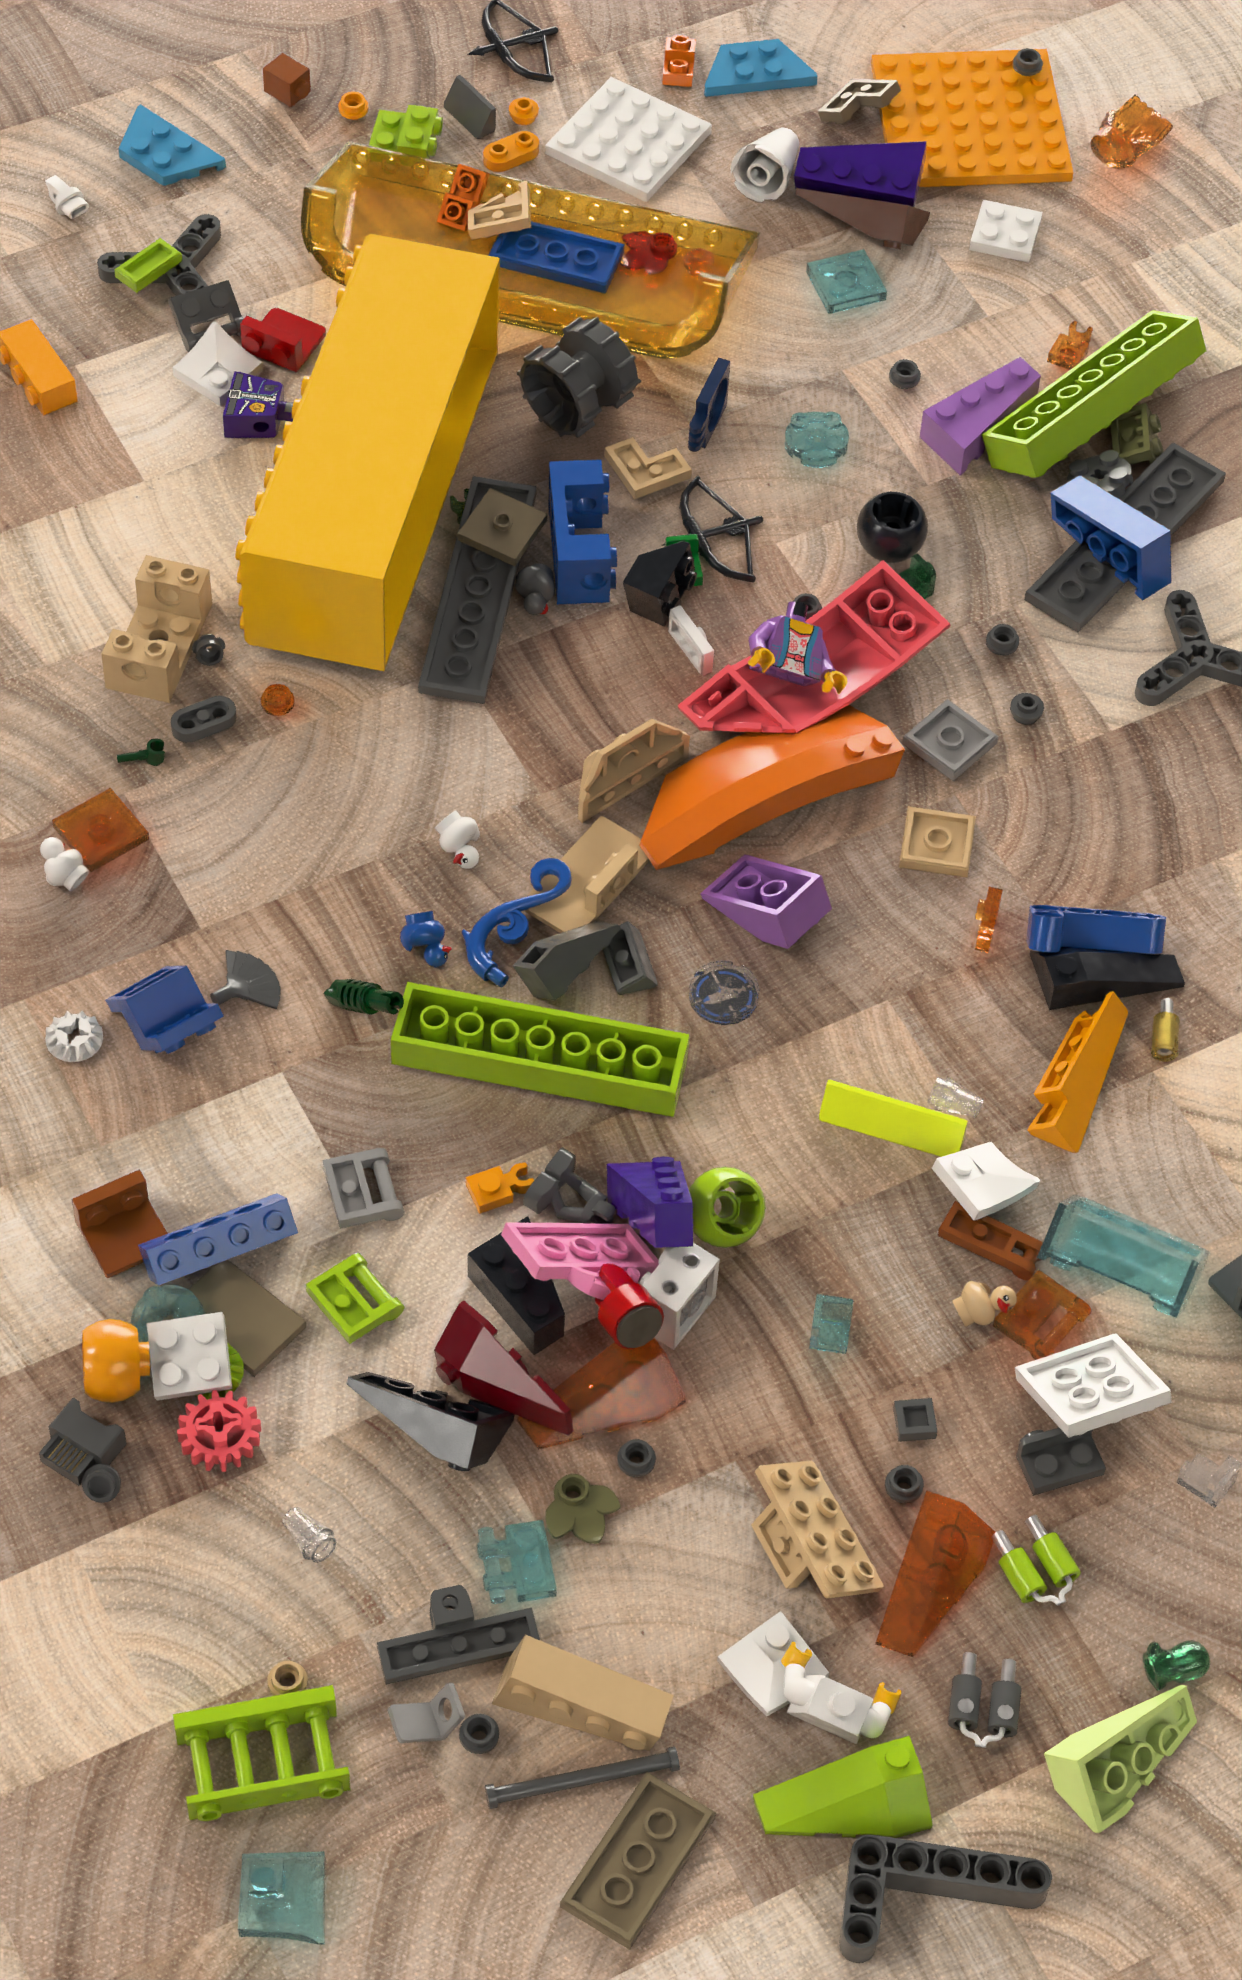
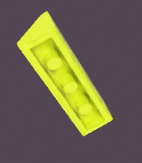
[819,1080,968,1157]

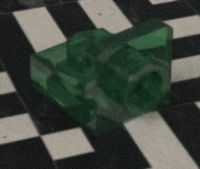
[899,553,936,599]

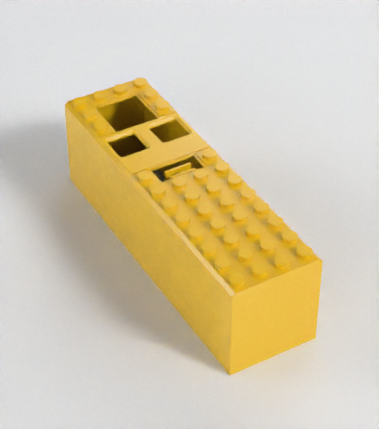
[235,234,500,671]

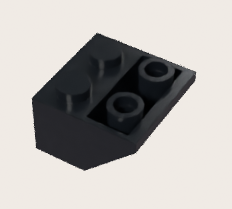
[623,541,697,627]

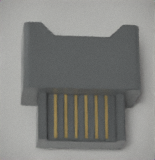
[39,1398,127,1486]

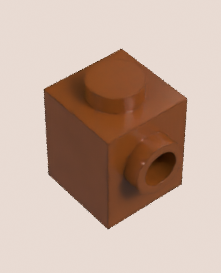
[263,53,311,107]

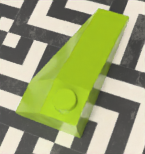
[753,1736,933,1838]

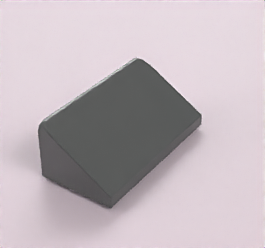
[444,75,496,139]
[603,921,658,995]

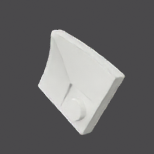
[172,321,263,406]
[932,1142,1040,1221]
[717,1611,829,1717]

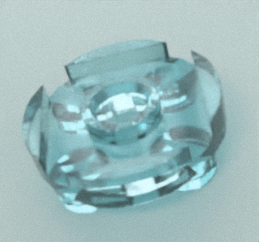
[784,412,849,468]
[131,1285,206,1354]

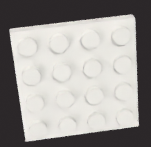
[545,77,712,202]

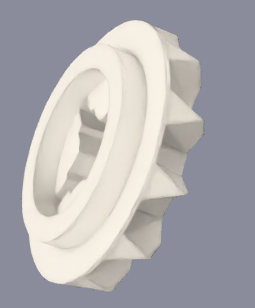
[45,1011,103,1062]

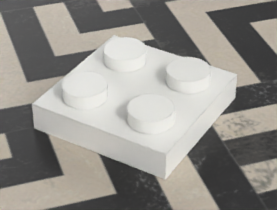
[969,200,1043,263]
[147,1312,232,1401]

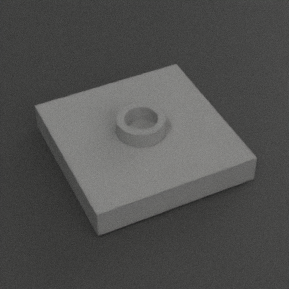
[902,699,998,781]

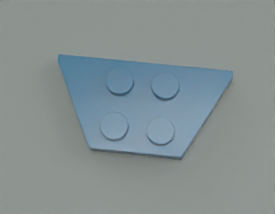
[704,39,818,97]
[119,104,226,186]

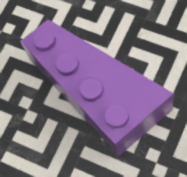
[920,357,1041,476]

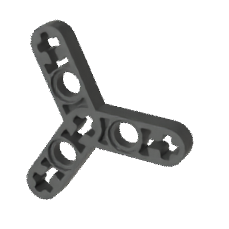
[97,214,221,322]
[1135,590,1242,706]

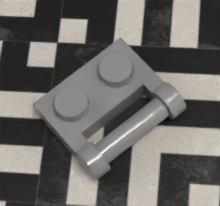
[323,1148,405,1229]

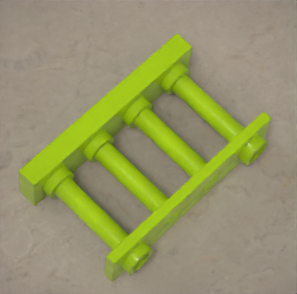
[173,1685,351,1821]

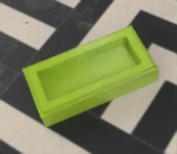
[114,238,182,293]

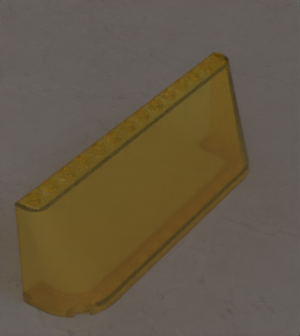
[301,141,760,359]

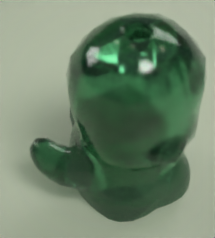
[1143,1640,1210,1691]

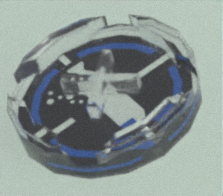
[688,960,760,1025]

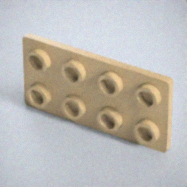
[524,816,649,933]
[751,1461,884,1598]

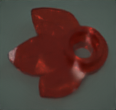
[620,231,677,275]

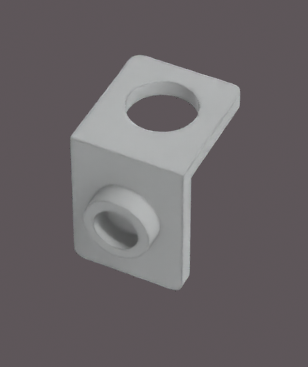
[387,1683,465,1743]

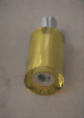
[1151,998,1180,1062]

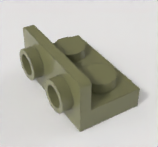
[1111,403,1164,465]

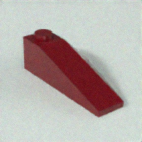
[434,1300,574,1436]

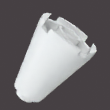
[730,128,799,202]

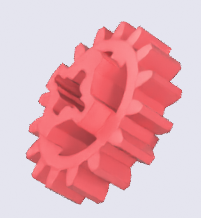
[177,1390,261,1472]

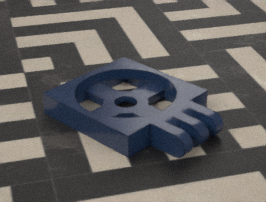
[688,357,730,452]

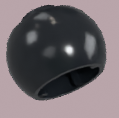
[857,491,928,563]

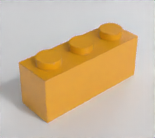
[0,319,78,416]

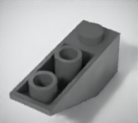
[513,921,621,1001]

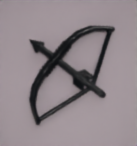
[467,0,558,83]
[661,476,764,582]

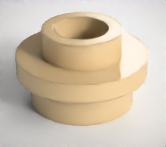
[267,1661,308,1696]

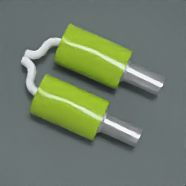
[992,1515,1081,1606]

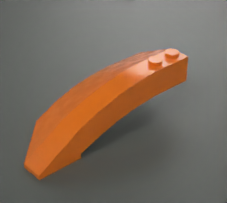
[639,705,905,870]

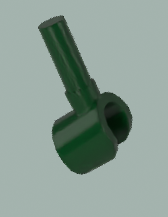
[117,738,165,766]

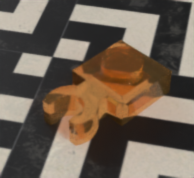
[1047,321,1093,370]
[975,886,1003,953]

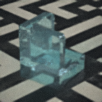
[809,1294,854,1354]

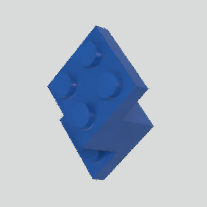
[105,965,224,1054]

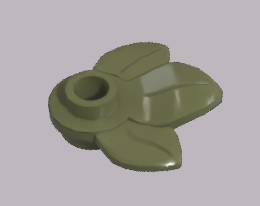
[545,1474,621,1544]

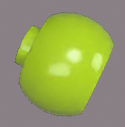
[689,1167,766,1248]

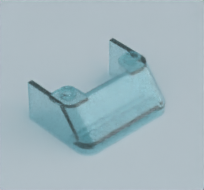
[1037,1195,1210,1318]

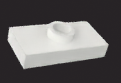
[668,605,714,676]

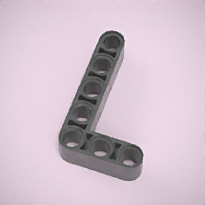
[839,1835,1052,1963]

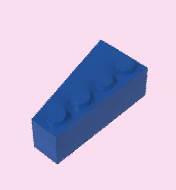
[1050,475,1172,600]

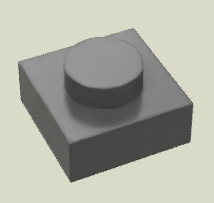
[893,1398,938,1442]

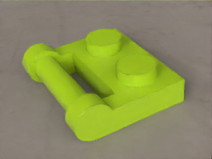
[306,1253,405,1344]

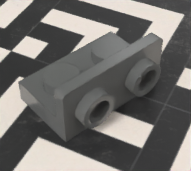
[1016,1427,1106,1496]

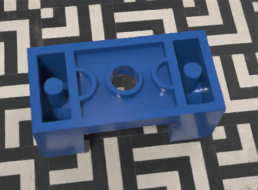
[548,460,617,604]

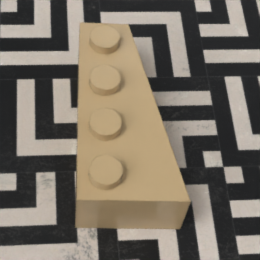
[492,1634,674,1751]

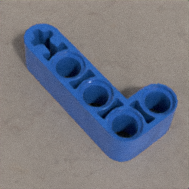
[1026,905,1166,954]

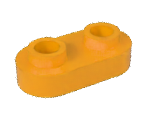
[483,131,539,172]

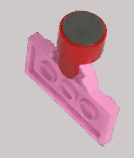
[501,1223,664,1349]

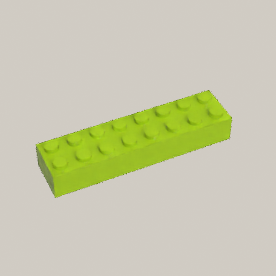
[982,310,1207,478]
[391,982,690,1117]

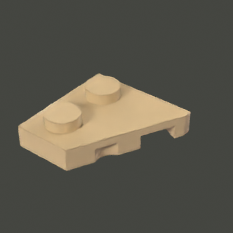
[468,181,531,240]

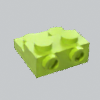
[367,105,443,168]

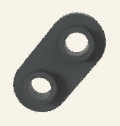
[171,696,237,743]

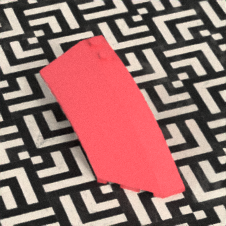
[677,560,950,733]

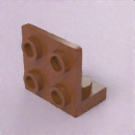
[72,1169,168,1278]

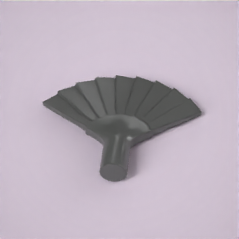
[210,950,281,1009]

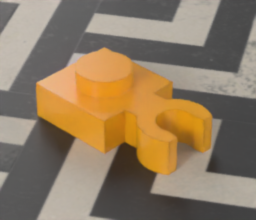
[466,1163,535,1214]

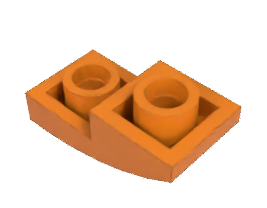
[662,35,696,87]
[437,163,490,231]

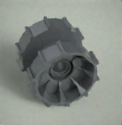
[517,317,641,438]

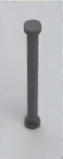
[485,1746,680,1809]

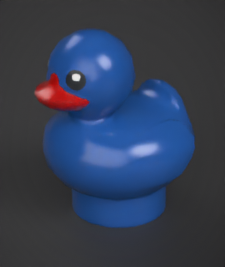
[400,911,452,967]

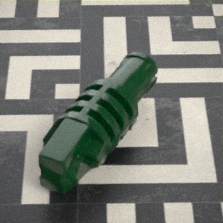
[324,979,404,1015]

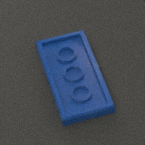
[488,221,625,293]

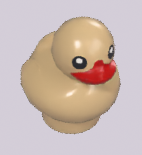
[952,1281,1017,1327]

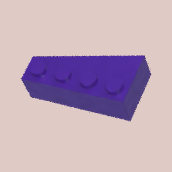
[794,141,927,207]
[607,1156,693,1248]

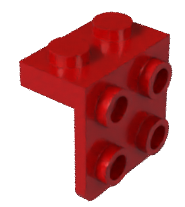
[240,308,326,373]

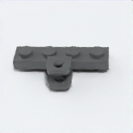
[377,1585,540,1685]

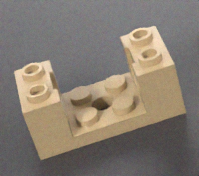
[101,555,212,703]

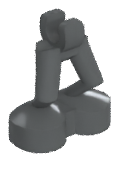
[523,1147,615,1224]

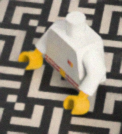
[781,1642,901,1744]

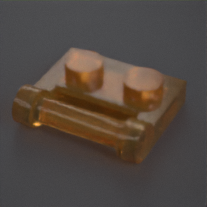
[993,1269,1091,1360]

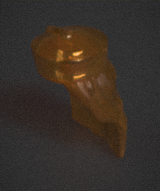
[1091,94,1173,169]

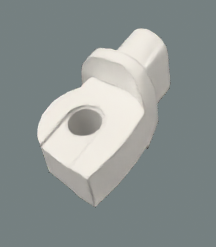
[45,175,89,219]

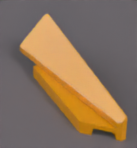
[1027,991,1128,1153]

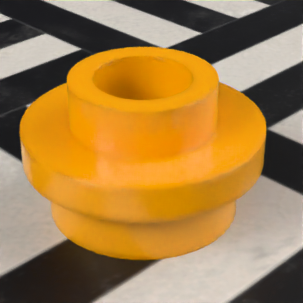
[338,92,368,120]
[509,97,539,125]

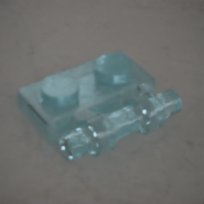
[476,1520,557,1604]

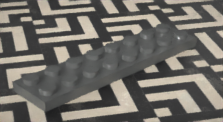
[1024,442,1226,632]
[418,476,537,704]

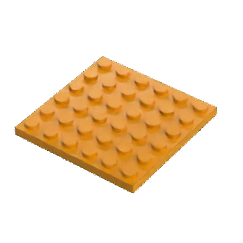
[871,49,1074,187]

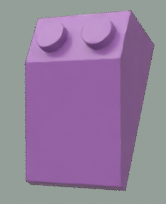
[700,854,832,949]

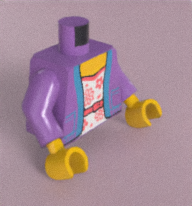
[748,602,848,694]

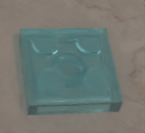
[806,249,887,314]

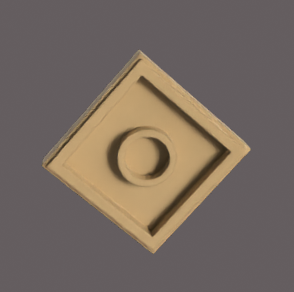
[899,806,976,877]

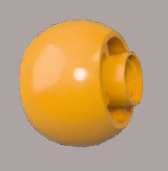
[82,1319,150,1403]

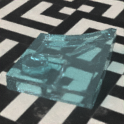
[238,1851,326,1945]

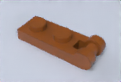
[938,1201,1047,1280]

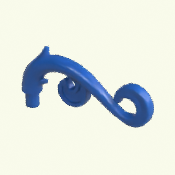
[461,858,572,987]

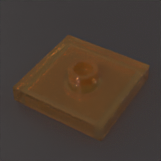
[52,788,149,872]

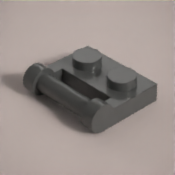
[168,280,244,352]

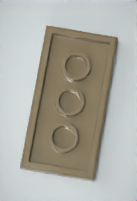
[560,1772,716,1950]

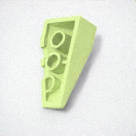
[1044,1685,1197,1833]

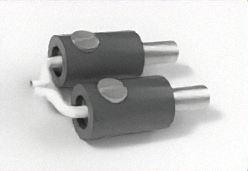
[948,1652,1022,1748]

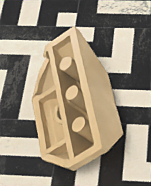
[578,719,690,823]

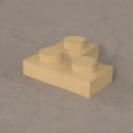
[604,437,692,500]

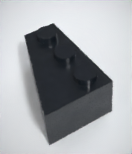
[468,1216,565,1355]

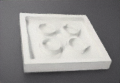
[1015,1333,1171,1438]

